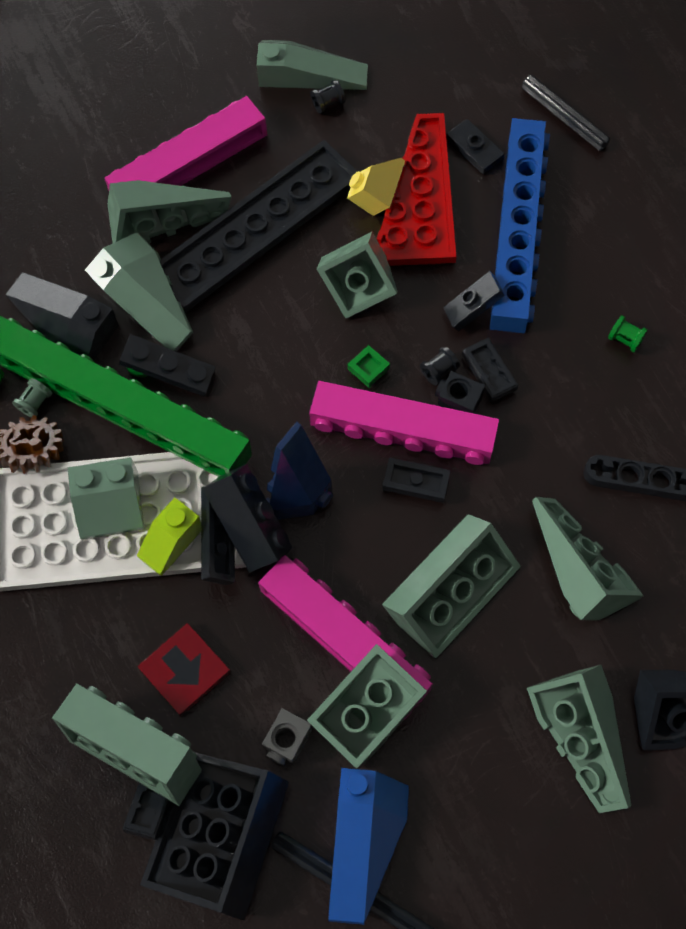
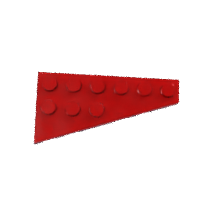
[376,113,457,266]

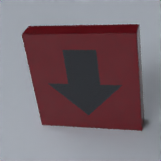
[137,623,231,717]

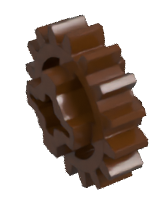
[0,415,64,474]

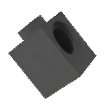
[262,708,313,766]

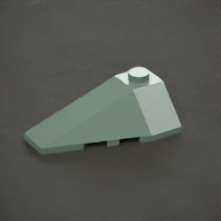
[256,40,368,90]
[107,180,232,243]
[85,232,193,352]
[532,497,643,620]
[527,665,631,813]

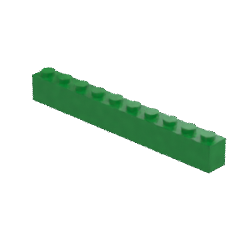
[0,316,252,477]

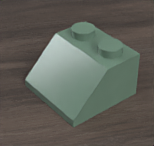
[317,232,398,318]
[67,457,144,540]

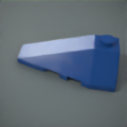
[328,768,409,925]

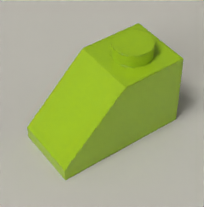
[137,497,201,576]

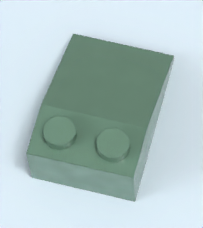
[307,644,427,769]

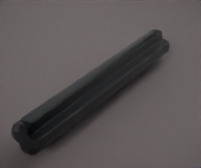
[522,75,610,151]

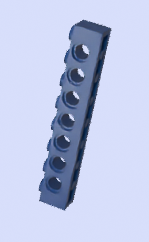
[489,118,550,333]

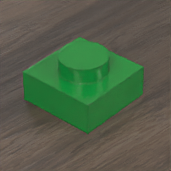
[347,345,390,388]

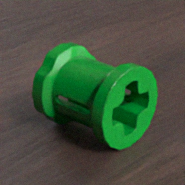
[608,315,648,353]

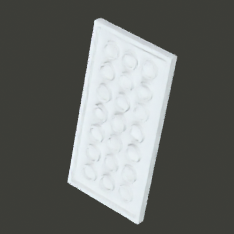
[0,452,246,591]

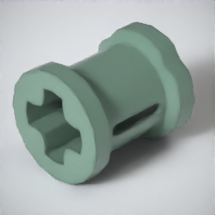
[12,378,53,417]

